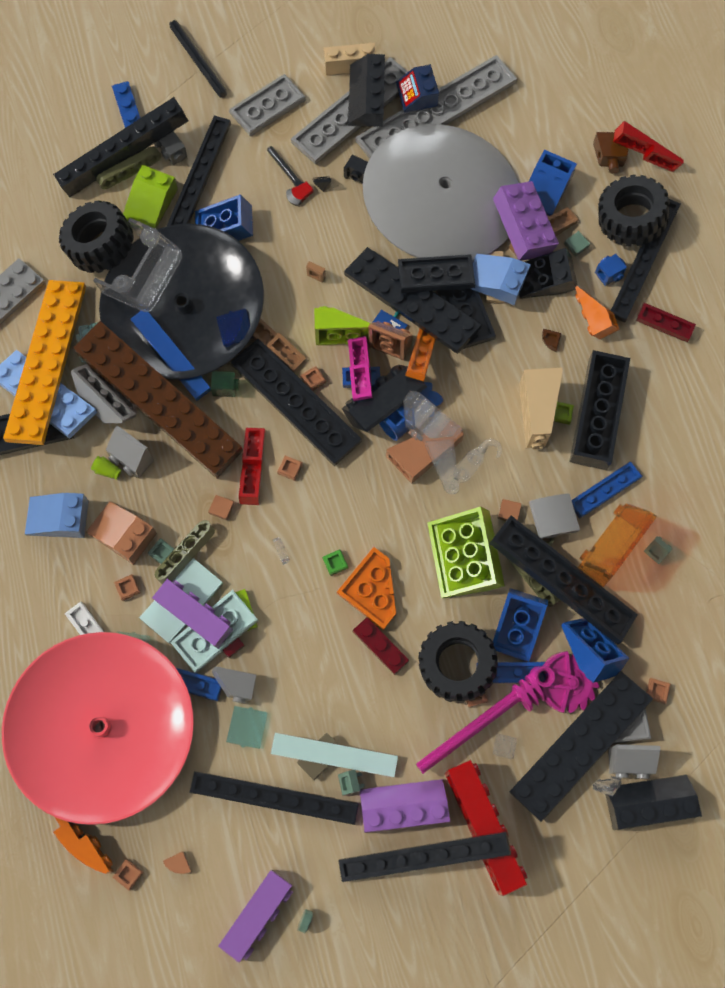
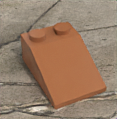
[368,321,413,361]
[86,502,157,565]

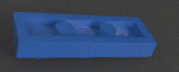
[111,81,140,128]

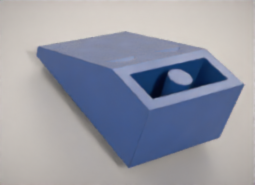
[528,149,577,216]

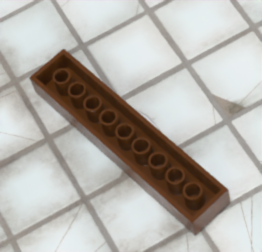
[73,321,243,479]

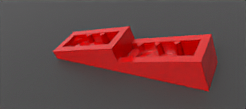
[613,121,684,172]
[239,427,265,505]

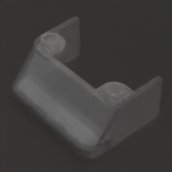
[93,218,182,312]

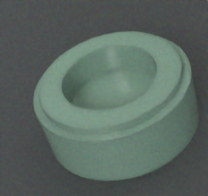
[297,909,313,933]

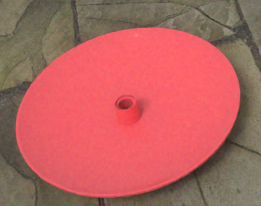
[2,632,194,825]

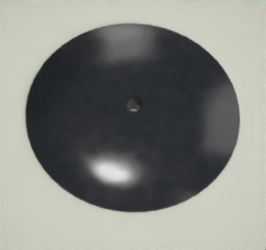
[99,224,264,380]

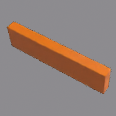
[405,328,436,382]

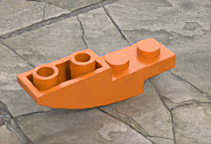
[53,817,113,874]

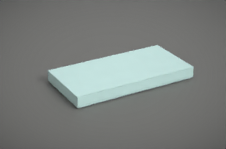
[139,558,223,644]
[170,590,259,673]

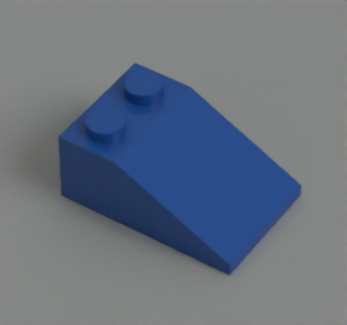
[195,194,253,241]
[493,588,548,662]
[561,618,629,683]

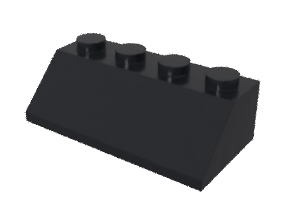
[348,54,385,127]
[341,365,427,432]
[604,775,702,830]

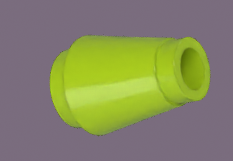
[91,456,122,480]

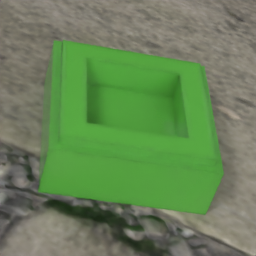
[322,549,348,576]

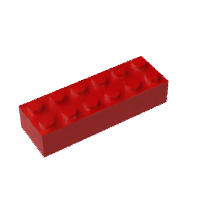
[444,760,528,896]

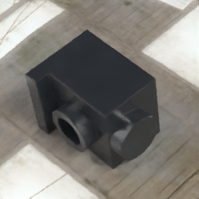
[344,154,368,183]

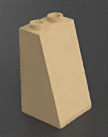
[519,367,563,450]

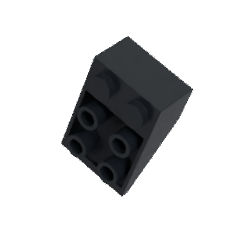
[519,248,578,299]

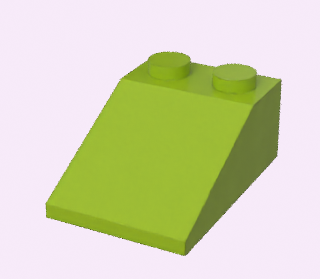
[123,165,178,231]
[314,306,370,345]

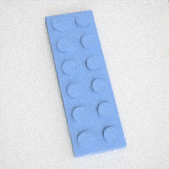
[0,350,97,439]

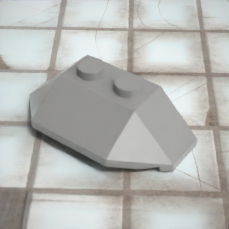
[71,364,137,423]

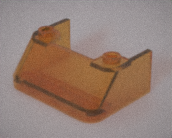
[578,503,657,587]

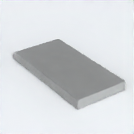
[229,74,306,136]

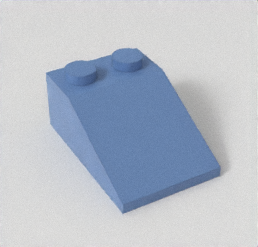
[470,254,530,305]
[25,493,89,538]

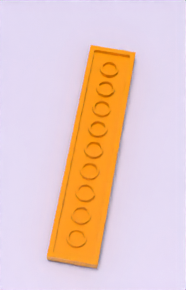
[3,280,86,445]

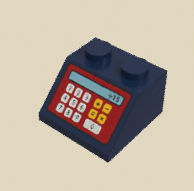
[396,64,439,113]

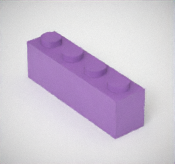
[152,579,233,649]
[218,870,293,962]

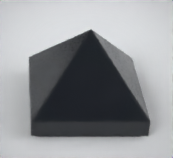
[313,176,331,192]

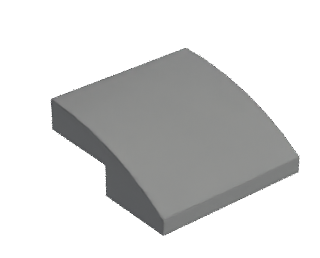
[529,493,580,539]

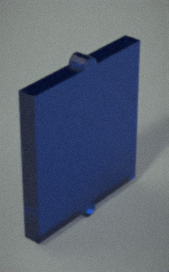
[216,308,254,347]

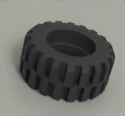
[598,174,670,246]
[59,200,134,273]
[418,621,498,703]

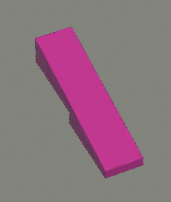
[348,336,373,401]

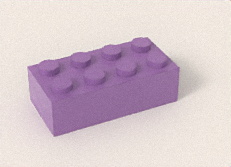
[493,181,559,261]

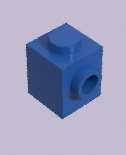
[595,254,627,286]

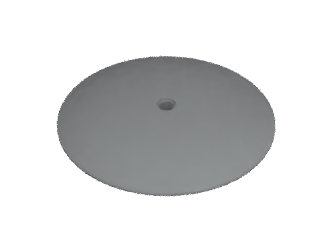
[363,124,518,261]

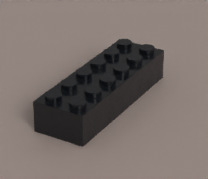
[569,350,631,470]

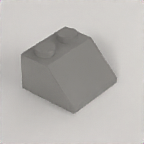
[106,426,154,478]
[608,745,660,779]

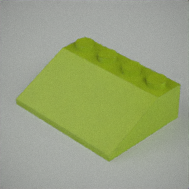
[427,507,505,598]

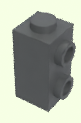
[154,131,187,165]

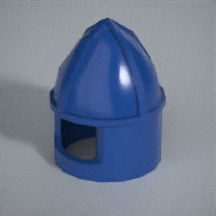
[379,403,418,441]

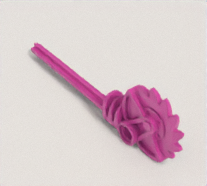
[416,651,599,774]

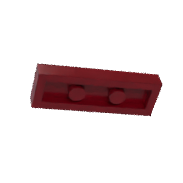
[636,303,696,343]
[352,617,409,675]

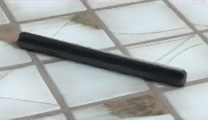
[169,20,227,98]

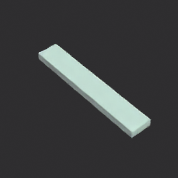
[271,733,398,777]

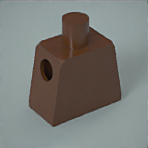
[593,132,629,174]

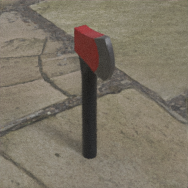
[267,146,314,206]

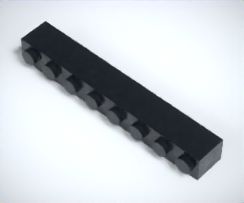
[53,97,188,198]

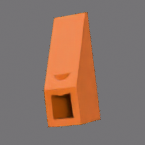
[575,286,620,339]

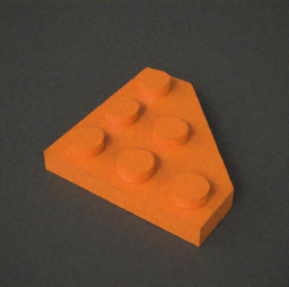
[337,547,396,630]

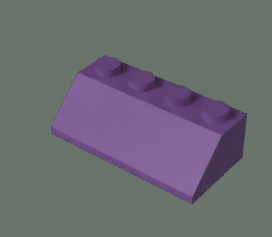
[360,779,450,833]

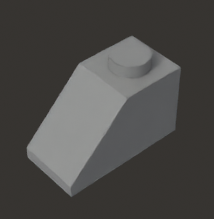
[212,667,256,704]

